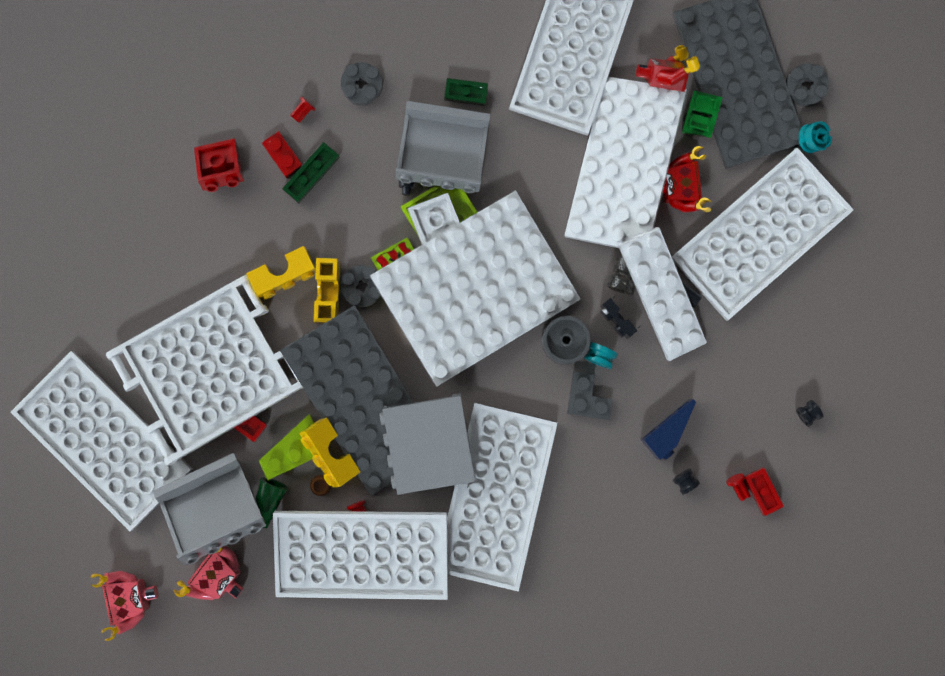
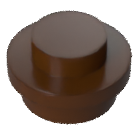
[310,475,332,496]

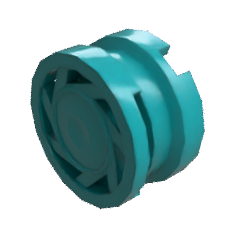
[798,121,832,153]
[584,342,618,370]

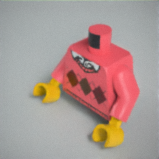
[173,546,244,600]
[90,571,159,641]

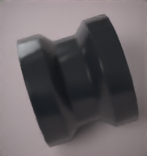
[796,400,824,427]
[672,469,700,495]

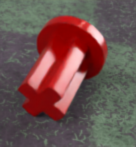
[290,96,316,123]
[726,473,751,501]

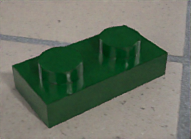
[444,78,488,106]

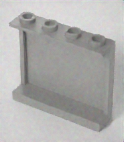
[395,101,490,193]
[379,393,475,495]
[153,453,266,565]

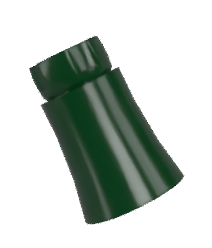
[255,477,289,528]

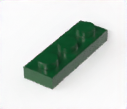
[282,142,340,204]

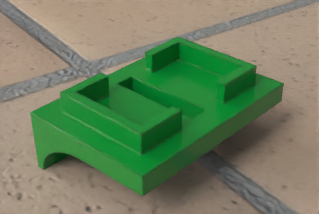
[682,90,723,139]

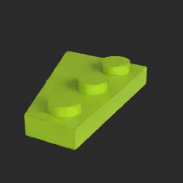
[259,414,314,480]

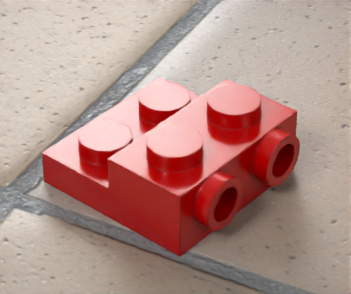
[194,138,244,192]

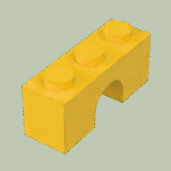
[246,246,316,299]
[314,258,341,324]
[299,418,360,487]

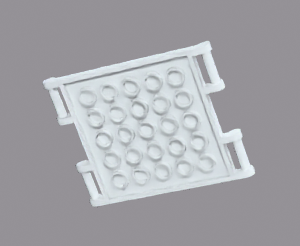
[106,275,303,466]

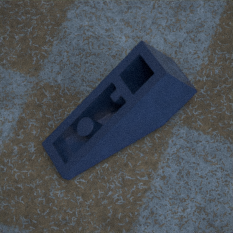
[641,399,696,460]

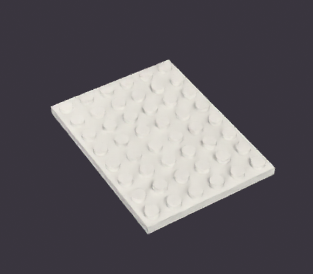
[370,191,580,387]

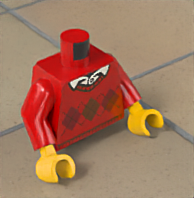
[636,45,700,92]
[663,146,712,213]

